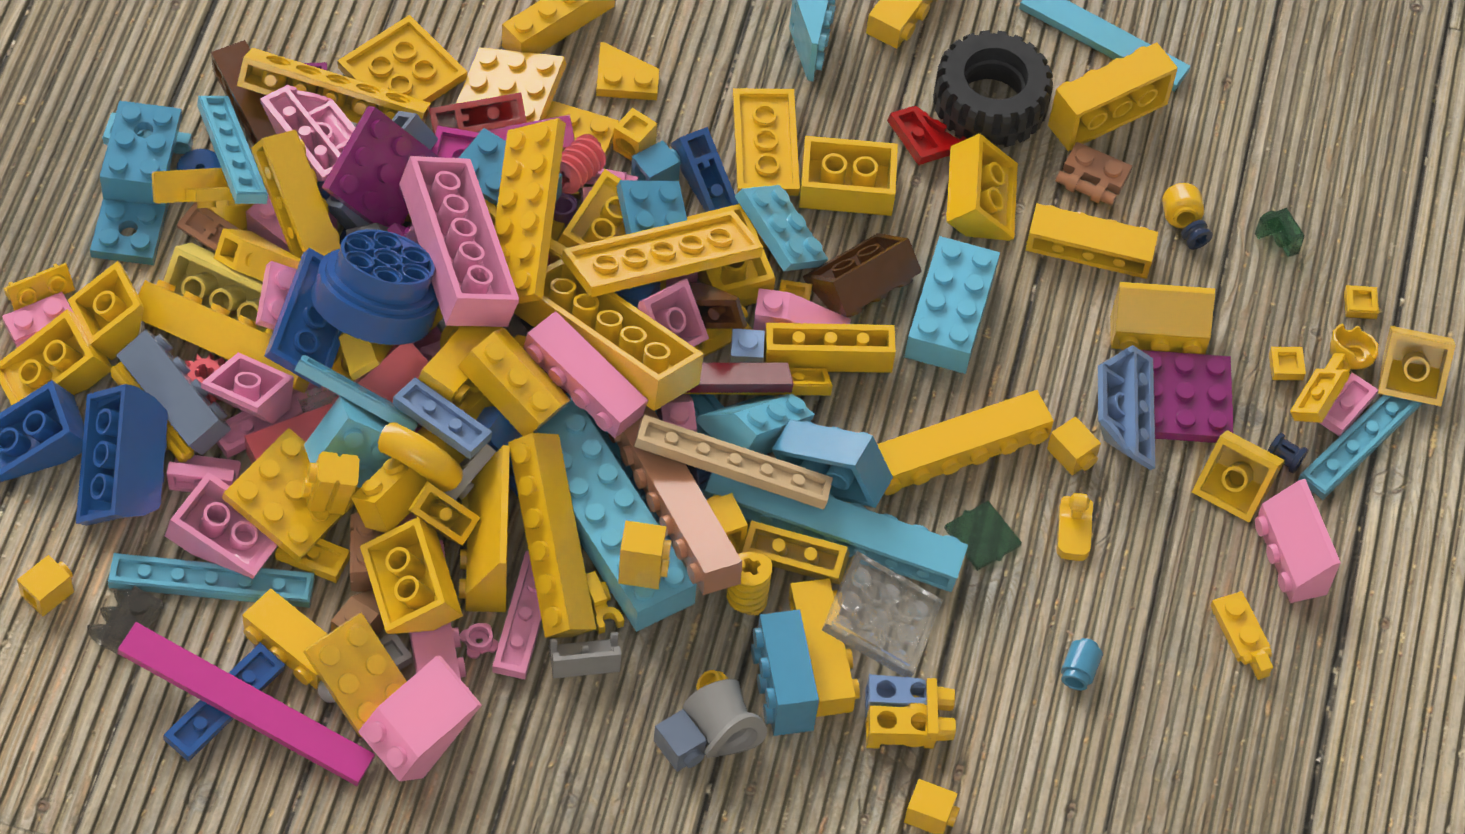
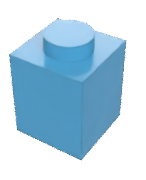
[631,140,681,181]

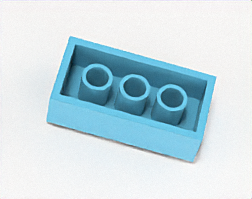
[904,236,1000,374]

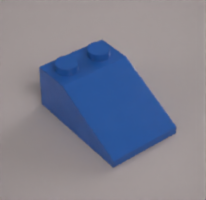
[0,380,84,482]

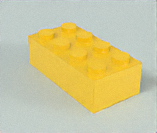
[1048,42,1178,151]

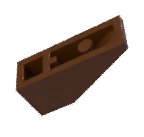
[689,282,747,329]

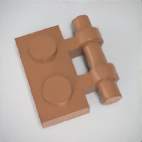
[1055,142,1132,206]

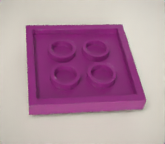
[321,106,439,227]
[1141,350,1233,443]

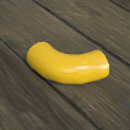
[378,422,463,492]

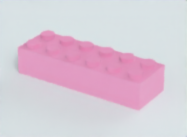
[399,156,519,327]

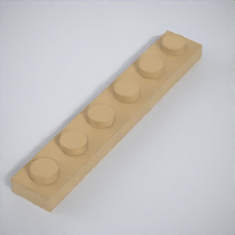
[634,415,833,510]

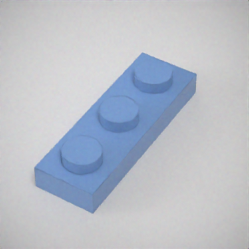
[393,377,492,459]

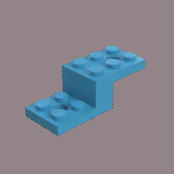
[90,101,182,265]

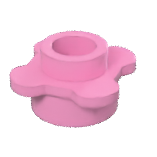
[460,623,499,659]

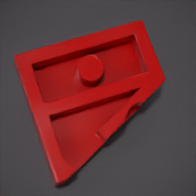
[887,105,967,165]

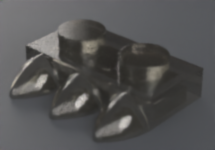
[87,586,164,659]

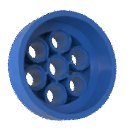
[311,229,439,345]

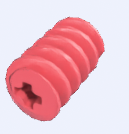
[559,134,606,194]

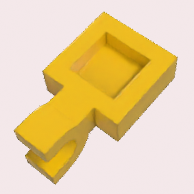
[586,571,625,634]

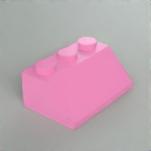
[1255,479,1341,603]

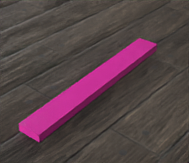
[117,622,375,786]

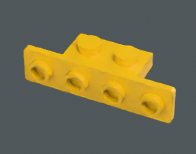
[152,166,268,208]

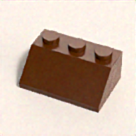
[803,233,922,317]

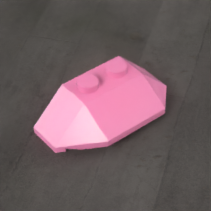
[260,85,355,182]

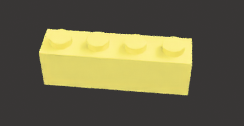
[164,242,267,333]

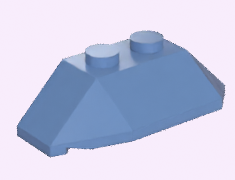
[1098,345,1155,470]

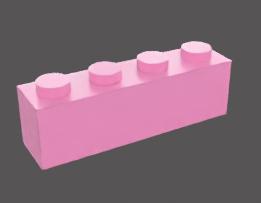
[523,311,648,438]

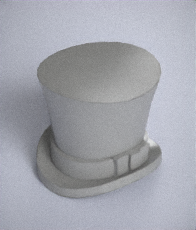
[683,679,767,758]

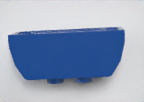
[76,384,168,526]

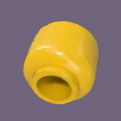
[1162,183,1205,229]

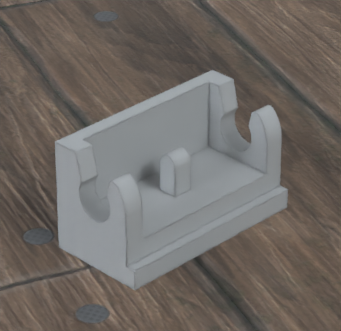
[549,632,621,679]

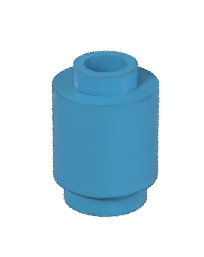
[1061,638,1103,691]

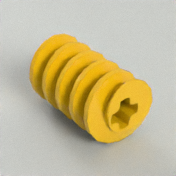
[726,552,772,615]

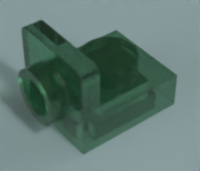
[1255,208,1305,257]

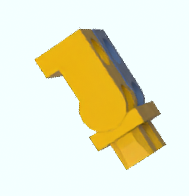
[865,674,956,749]

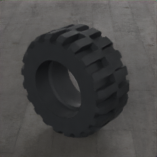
[933,30,1053,148]

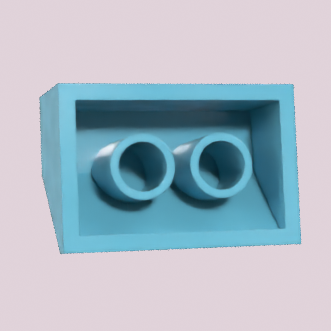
[696,394,815,455]

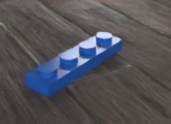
[163,642,285,762]

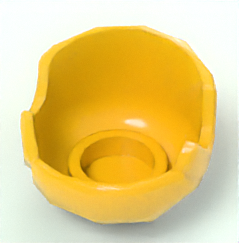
[1330,324,1378,370]

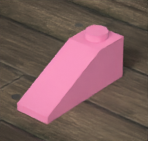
[753,288,851,337]

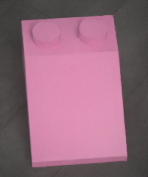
[165,472,278,579]
[358,656,482,782]

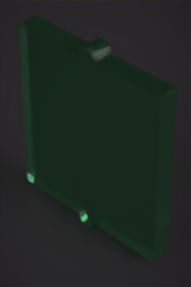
[944,500,1022,571]

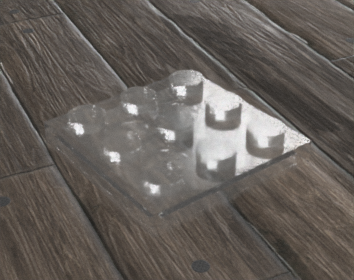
[822,551,943,678]

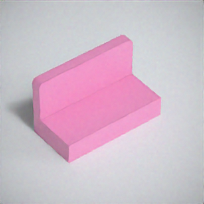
[166,455,241,492]

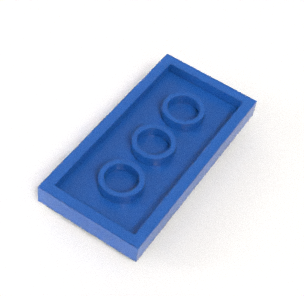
[264,248,342,388]

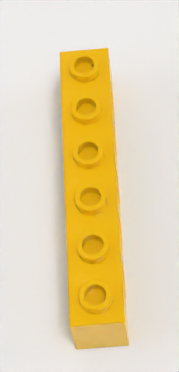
[237,47,431,124]

